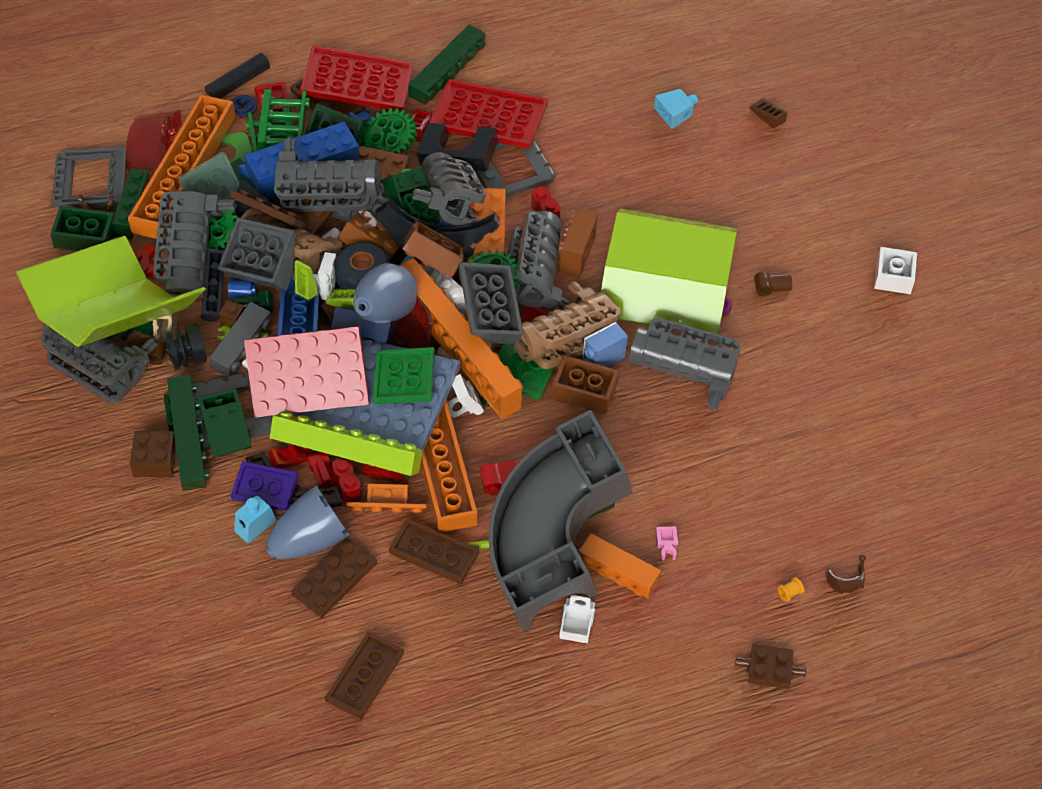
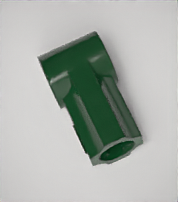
[236,291,273,314]

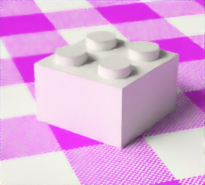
[874,247,917,294]

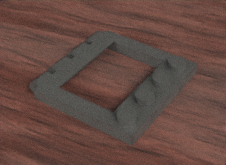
[475,140,556,198]
[52,146,128,208]
[193,371,273,449]

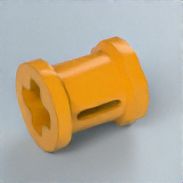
[777,577,805,602]

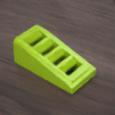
[295,260,318,300]
[325,289,355,311]

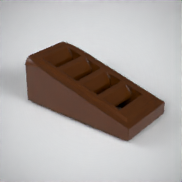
[750,99,787,129]

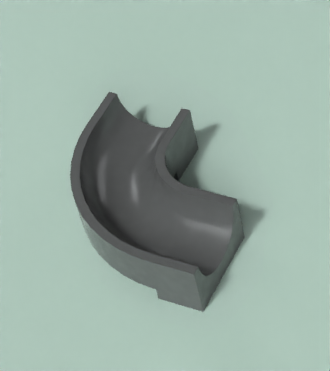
[489,410,633,632]

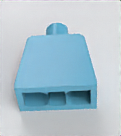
[654,89,698,129]
[234,496,276,544]

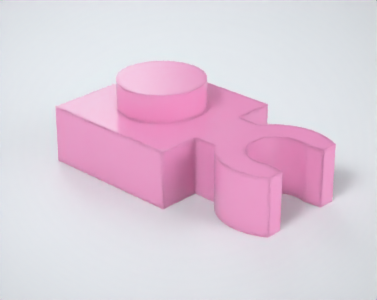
[656,526,678,560]

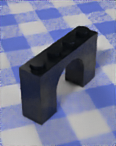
[416,123,498,171]

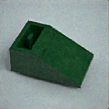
[382,167,439,222]
[197,388,252,457]

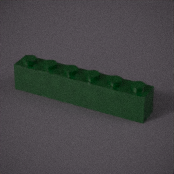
[408,25,486,105]
[167,375,209,491]

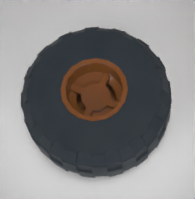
[334,243,390,289]

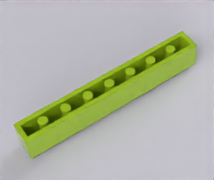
[270,411,423,476]

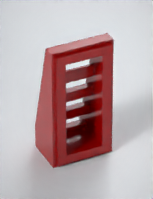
[411,109,433,141]

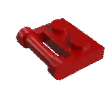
[254,82,291,117]

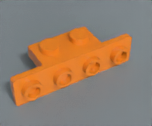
[346,484,427,513]

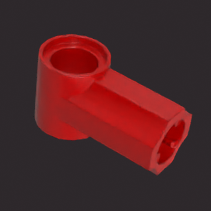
[306,451,336,488]

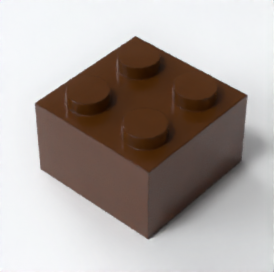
[130,431,176,477]

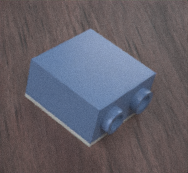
[582,322,628,367]

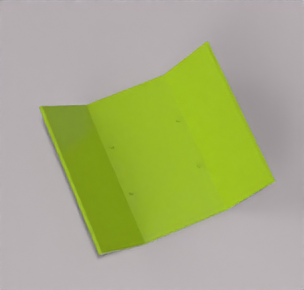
[601,208,737,335]
[16,236,205,347]

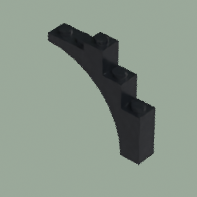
[375,199,500,259]

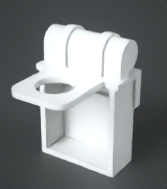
[313,252,336,300]
[447,374,484,418]
[559,595,595,643]

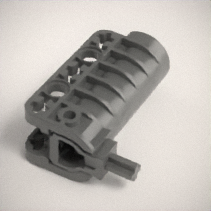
[41,323,158,403]

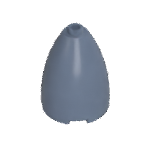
[353,263,418,323]
[265,485,350,560]

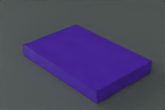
[230,461,299,511]

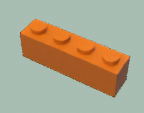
[579,534,661,598]

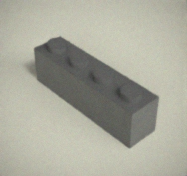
[209,302,272,376]

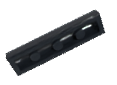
[205,53,270,99]
[201,249,224,322]

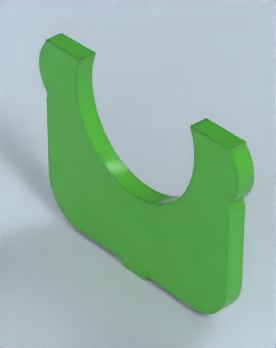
[221,132,253,163]

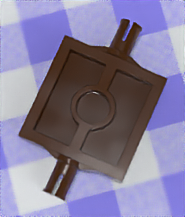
[735,643,806,689]

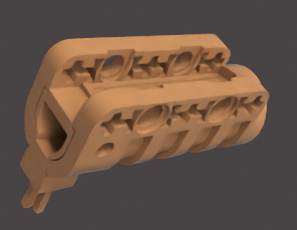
[241,208,347,280]
[513,281,620,369]

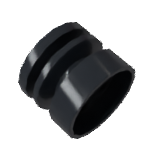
[165,323,207,370]

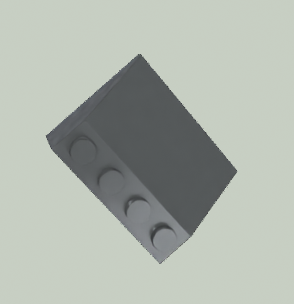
[218,218,296,291]
[458,262,523,344]

